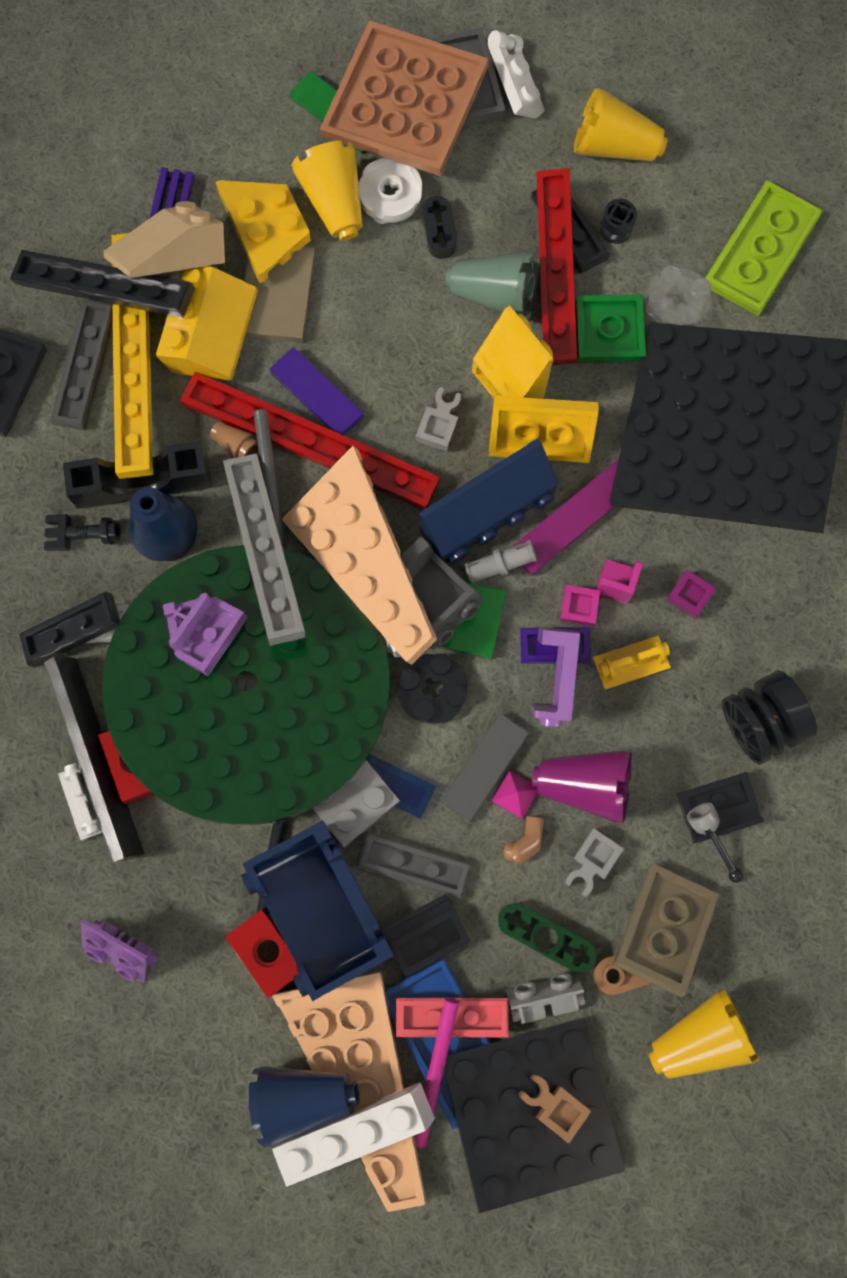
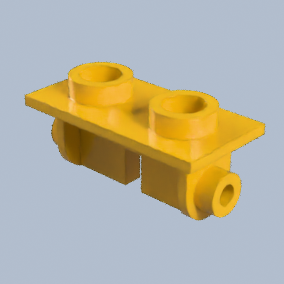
[593,635,671,690]

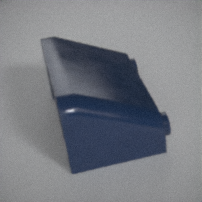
[241,820,394,1002]

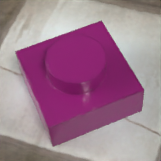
[666,569,716,619]

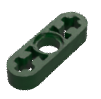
[497,903,597,973]

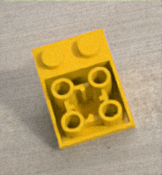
[472,305,553,399]

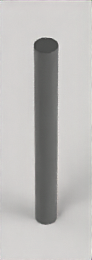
[254,410,285,546]

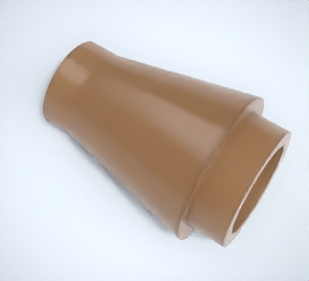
[210,421,259,458]

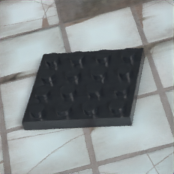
[444,1018,625,1213]

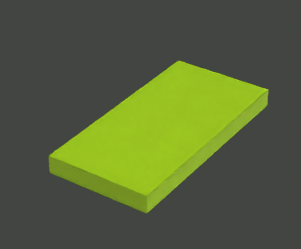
[702,180,824,317]

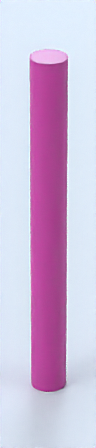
[414,998,460,1148]

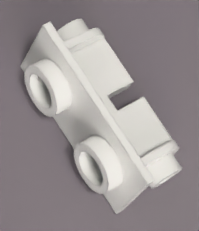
[58,763,103,841]

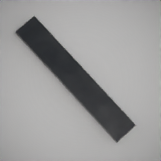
[10,250,195,318]
[45,657,145,862]

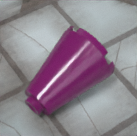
[532,750,632,823]

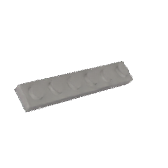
[223,453,305,646]

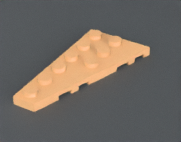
[282,446,437,665]
[272,971,427,1212]

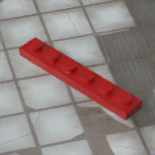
[536,168,578,365]

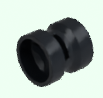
[600,198,637,244]

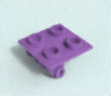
[81,919,159,983]

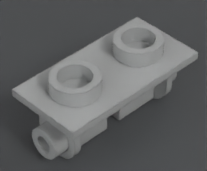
[505,973,585,1024]

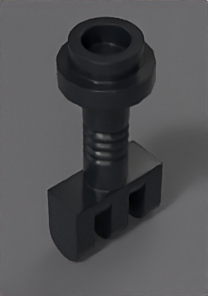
[44,514,121,551]

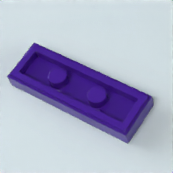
[270,347,364,436]

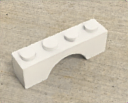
[272,1082,435,1187]

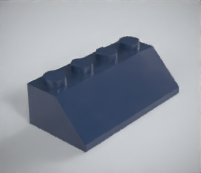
[420,438,558,564]

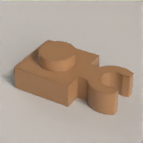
[519,1074,591,1144]

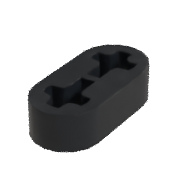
[423,196,457,259]

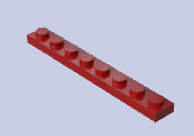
[180,372,440,510]

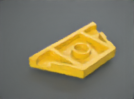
[216,180,311,283]

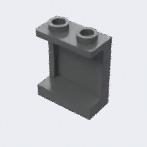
[400,536,483,650]

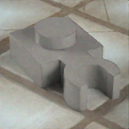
[416,387,461,451]
[564,828,624,897]

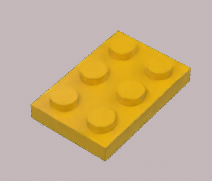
[489,396,599,463]

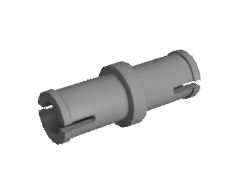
[465,540,538,584]

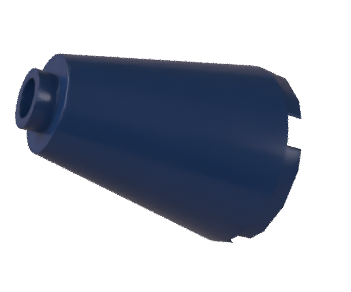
[129,488,197,561]
[249,1066,360,1147]

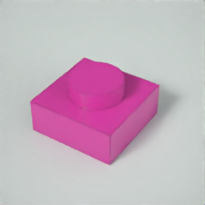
[560,585,600,627]

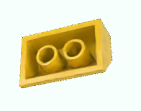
[156,266,258,381]

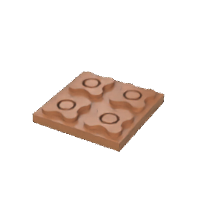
[320,20,489,176]

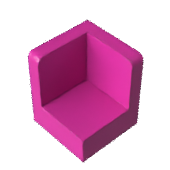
[596,559,643,604]

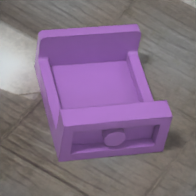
[531,627,580,727]

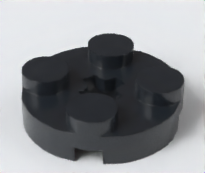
[397,654,468,725]

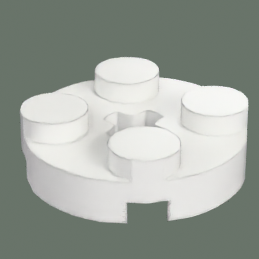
[358,158,422,224]

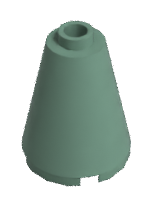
[446,252,540,320]

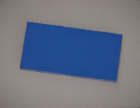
[385,957,491,1129]

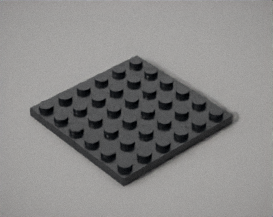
[609,322,847,533]

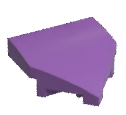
[163,593,248,676]

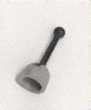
[687,803,743,883]

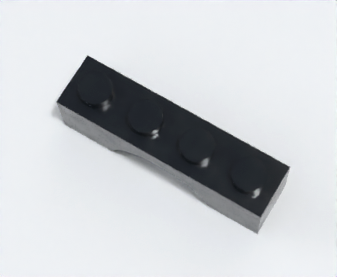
[63,441,212,509]

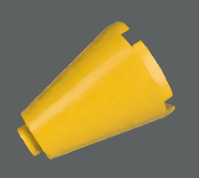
[574,88,668,162]
[291,141,363,241]
[648,989,760,1079]

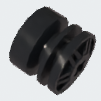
[722,670,817,765]

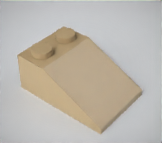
[104,201,225,278]

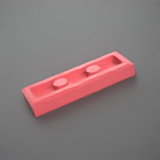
[396,997,509,1037]

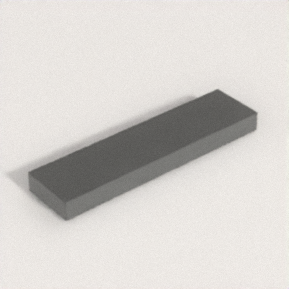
[50,299,113,431]

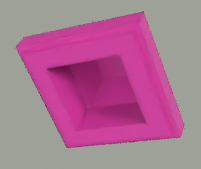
[492,770,538,819]

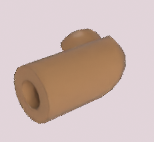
[503,816,544,864]

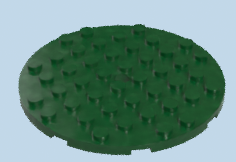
[102,545,390,826]

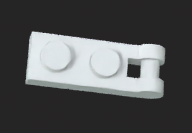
[488,30,545,118]

